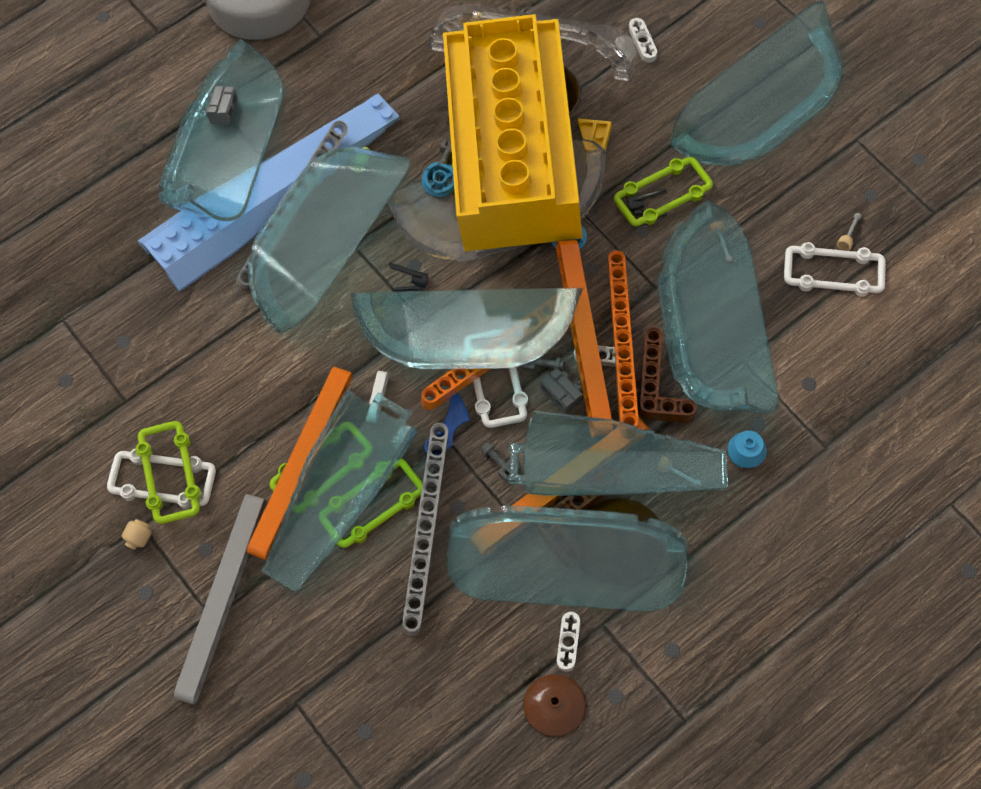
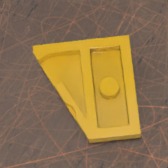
[578,119,612,155]

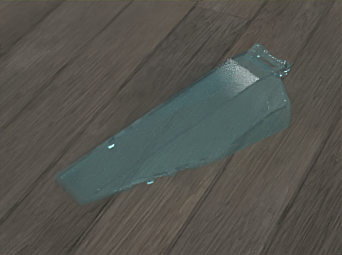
[262,389,418,592]
[508,411,728,496]

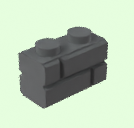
[205,86,238,125]
[540,368,583,414]

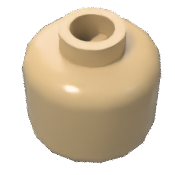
[122,519,152,550]

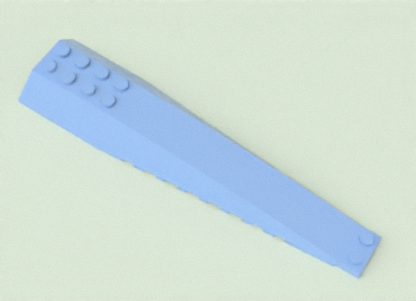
[138,93,400,292]

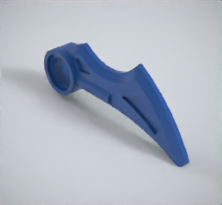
[424,393,469,456]

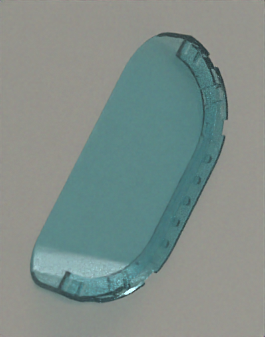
[671,1,842,165]
[158,39,283,221]
[248,147,411,333]
[658,200,778,414]
[351,288,583,369]
[447,506,688,611]

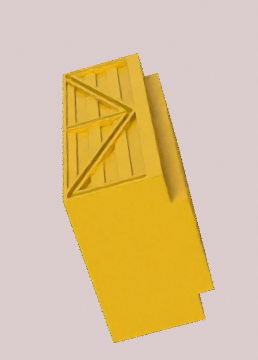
[443,14,582,252]

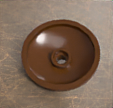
[524,674,586,737]

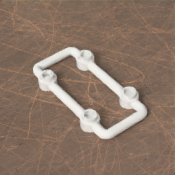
[784,242,886,297]
[463,330,528,428]
[107,448,216,509]

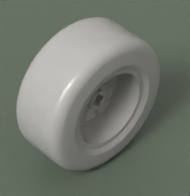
[205,0,311,40]

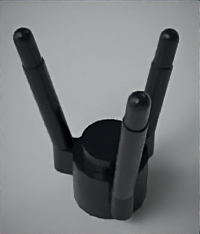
[627,188,667,216]
[389,262,428,291]

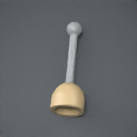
[837,213,861,251]

